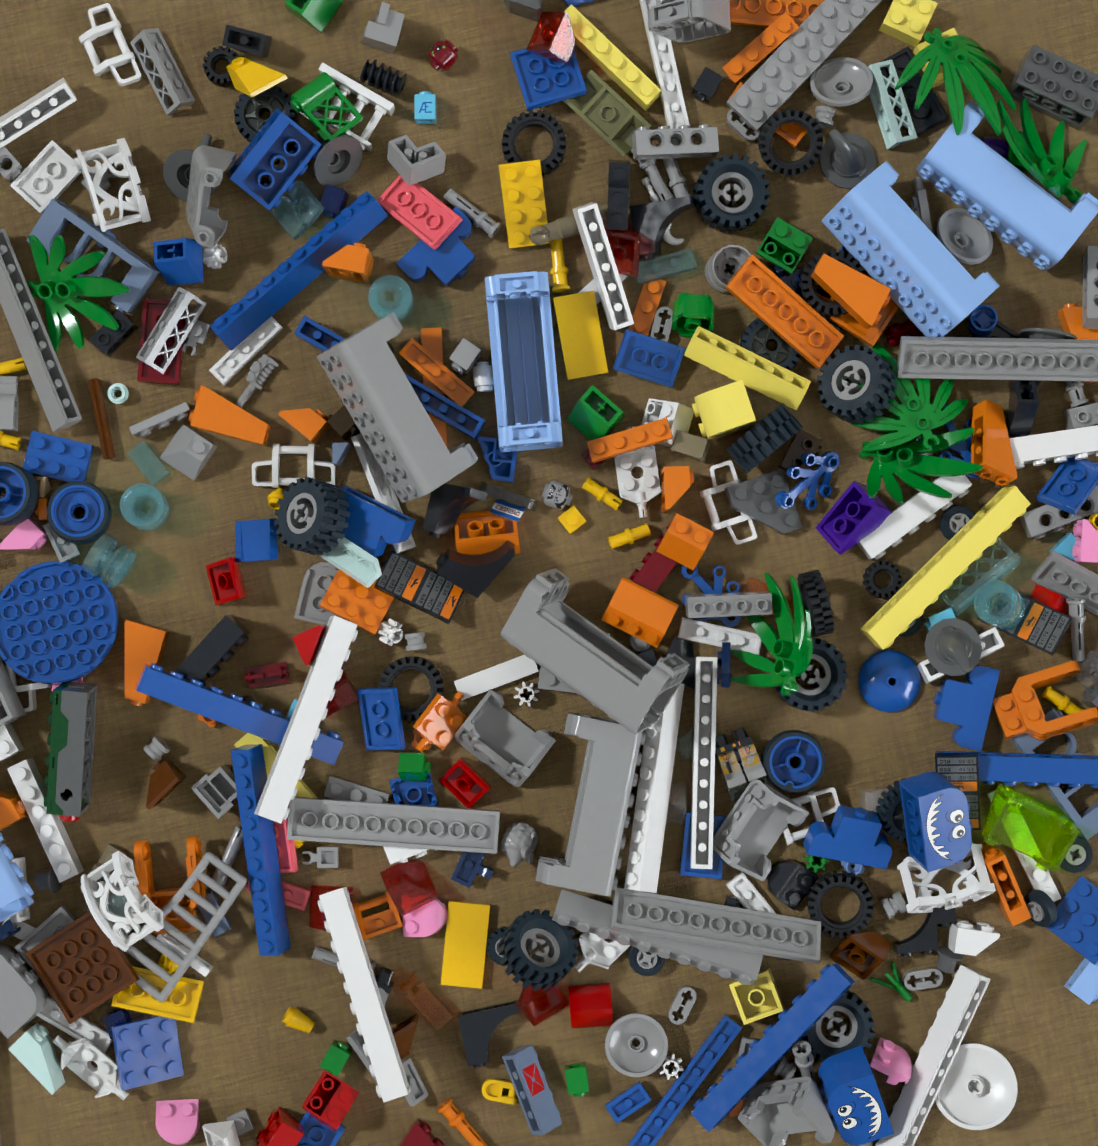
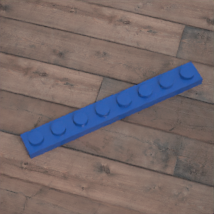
[626,1014,742,1146]

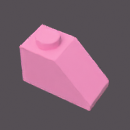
[0,517,47,550]

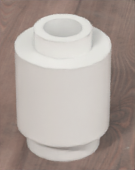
[473,362,494,392]

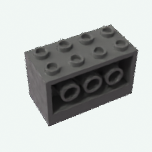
[1007,45,1098,131]

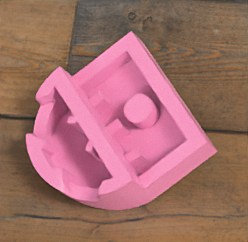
[401,893,447,937]
[870,1037,912,1085]
[155,1099,200,1145]

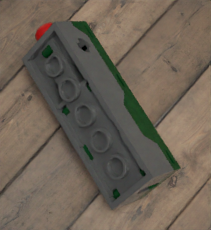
[44,682,97,822]

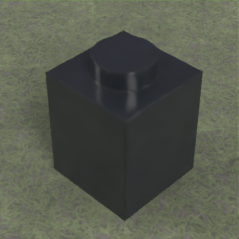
[692,66,723,103]

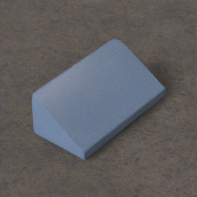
[332,442,352,467]
[198,891,233,937]

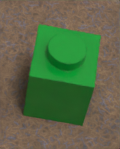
[398,753,431,781]
[319,1040,352,1077]
[565,1062,589,1097]

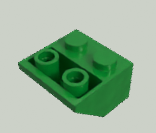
[284,0,344,33]
[756,217,813,274]
[567,385,625,440]

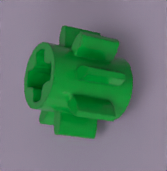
[802,855,830,873]

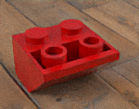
[301,1070,360,1131]
[256,1107,304,1146]

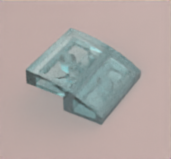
[271,181,324,240]

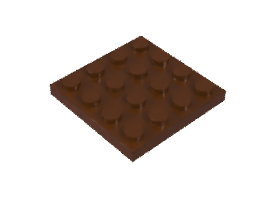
[25,911,140,1024]

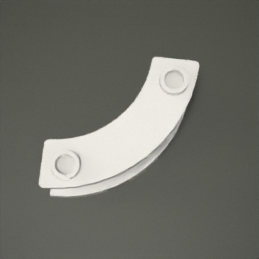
[74,138,151,232]
[897,842,996,913]
[80,851,164,952]

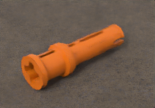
[437,1098,489,1146]

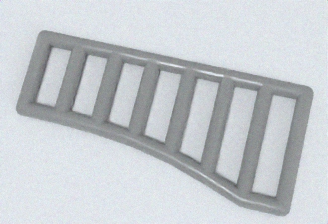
[122,852,247,1003]

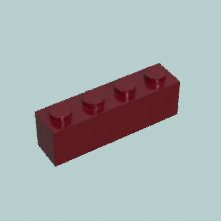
[629,520,677,593]

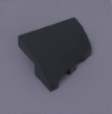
[666,636,695,689]

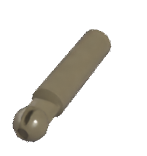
[529,204,630,245]

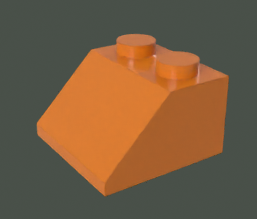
[278,408,331,444]
[656,513,714,570]
[0,790,29,830]

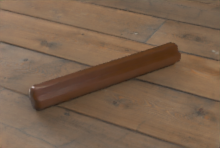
[88,378,115,460]

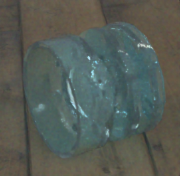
[368,275,414,323]
[120,483,169,531]
[82,533,137,588]
[974,581,1026,629]

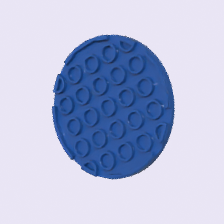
[0,561,119,684]

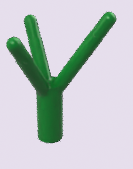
[870,961,913,1002]

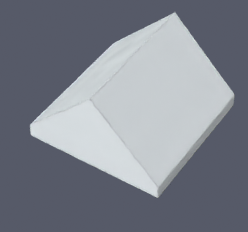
[202,1120,240,1146]

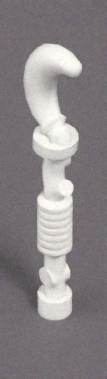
[641,177,684,245]

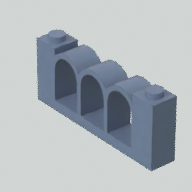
[26,199,160,313]
[1010,708,1098,840]

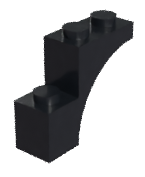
[606,160,630,230]
[893,895,957,957]

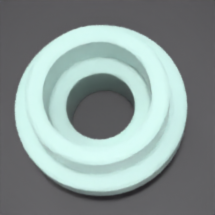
[108,383,129,404]

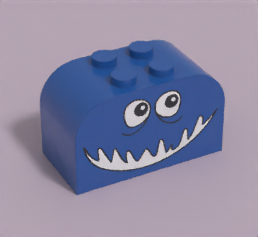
[899,772,972,872]
[818,1046,894,1145]

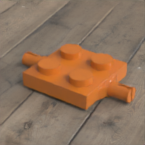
[413,691,468,753]

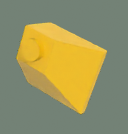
[226,57,287,97]

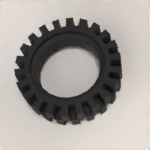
[758,109,824,176]
[502,110,566,177]
[799,250,866,318]
[797,570,834,637]
[379,656,444,721]
[807,871,874,939]

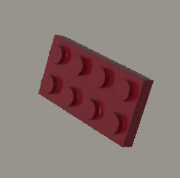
[137,298,185,385]

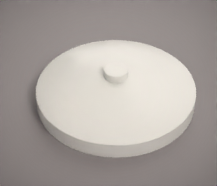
[935,1043,1018,1130]

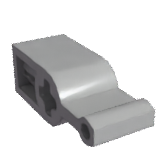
[0,376,19,431]

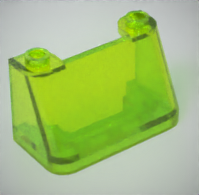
[981,784,1081,873]

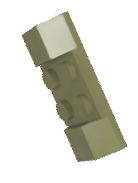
[564,70,652,157]

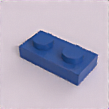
[605,1081,651,1123]

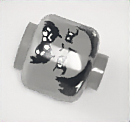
[541,480,573,510]

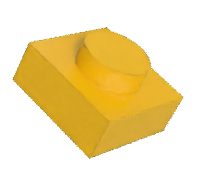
[557,505,586,534]

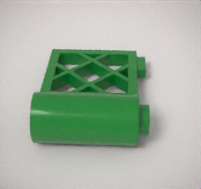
[290,72,363,142]

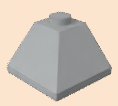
[160,424,217,481]

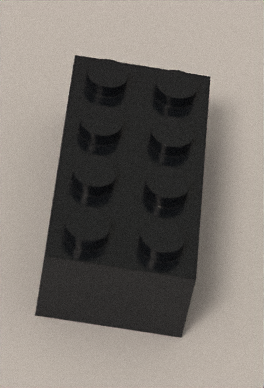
[175,615,250,686]

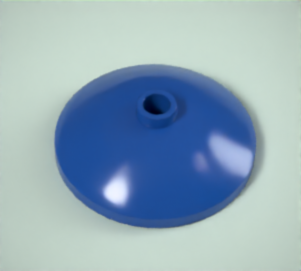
[858,650,921,712]

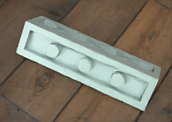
[868,60,918,149]
[319,537,382,588]

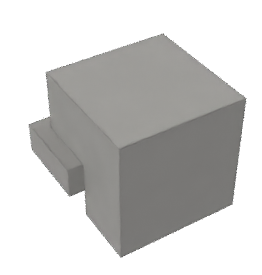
[361,2,405,54]
[191,764,237,819]

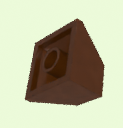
[146,759,187,810]
[829,931,891,980]
[391,1013,419,1059]

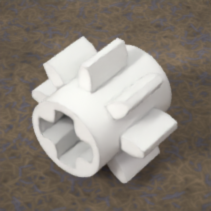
[202,244,228,269]
[378,618,403,646]
[514,681,539,707]
[659,1052,684,1080]

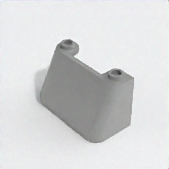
[186,145,236,248]
[454,689,556,787]
[713,779,809,881]
[738,1076,835,1146]

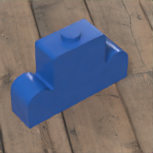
[396,206,475,287]
[339,486,416,557]
[934,666,1000,751]
[803,805,892,869]

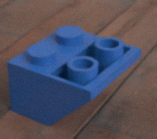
[153,238,204,286]

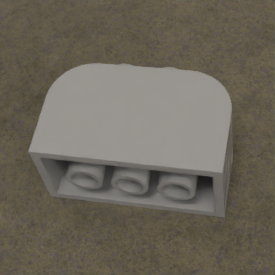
[0,944,48,1039]

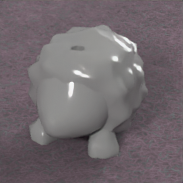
[501,823,539,867]

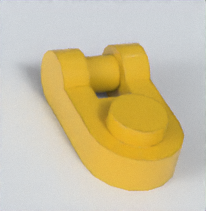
[482,1078,518,1105]

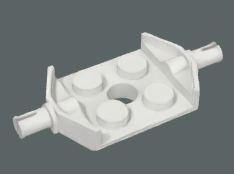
[614,426,662,518]
[574,932,630,973]
[52,1035,129,1101]

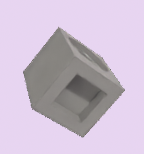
[0,146,25,182]

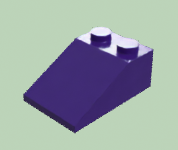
[816,481,891,555]

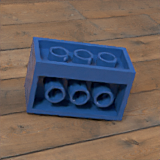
[226,108,322,211]

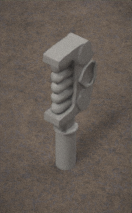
[235,354,279,408]

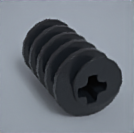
[360,59,407,96]

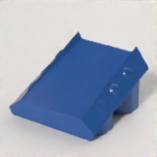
[235,519,279,562]
[389,773,439,806]

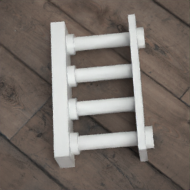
[300,62,395,151]

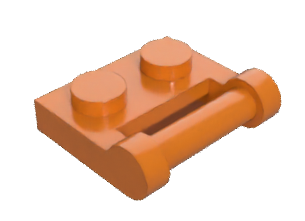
[352,890,403,940]

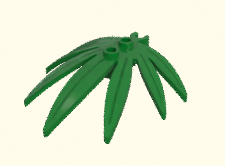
[895,28,1016,136]
[997,98,1087,204]
[27,235,129,351]
[847,343,968,452]
[859,402,983,504]
[730,573,813,696]

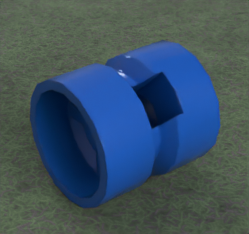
[968,304,998,338]

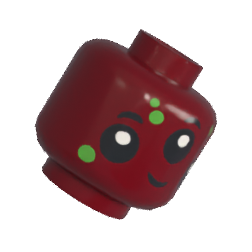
[428,39,458,71]

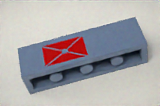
[502,1045,563,1135]

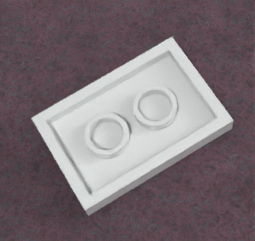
[10,140,82,214]

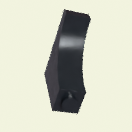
[630,196,696,261]
[1006,380,1039,437]
[422,483,487,539]
[436,540,515,598]
[458,1000,521,1068]

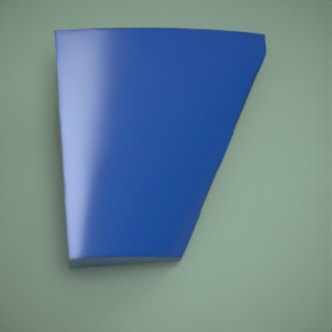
[478,436,517,483]

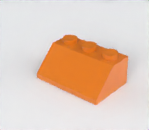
[322,243,374,284]
[660,466,694,513]
[454,510,520,555]
[601,577,679,648]

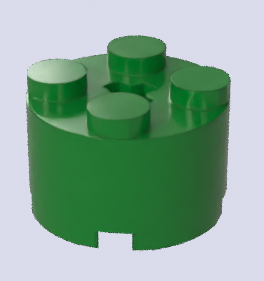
[672,292,715,338]

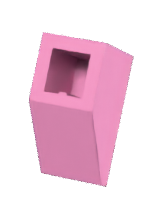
[1072,519,1098,564]

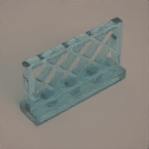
[939,536,1021,616]

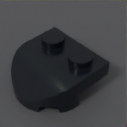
[766,858,818,911]

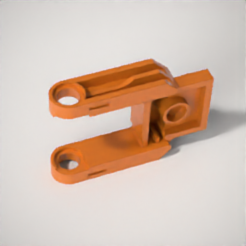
[992,661,1098,741]
[134,836,206,934]

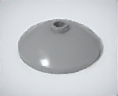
[810,57,873,107]
[937,208,993,265]
[605,1013,668,1077]

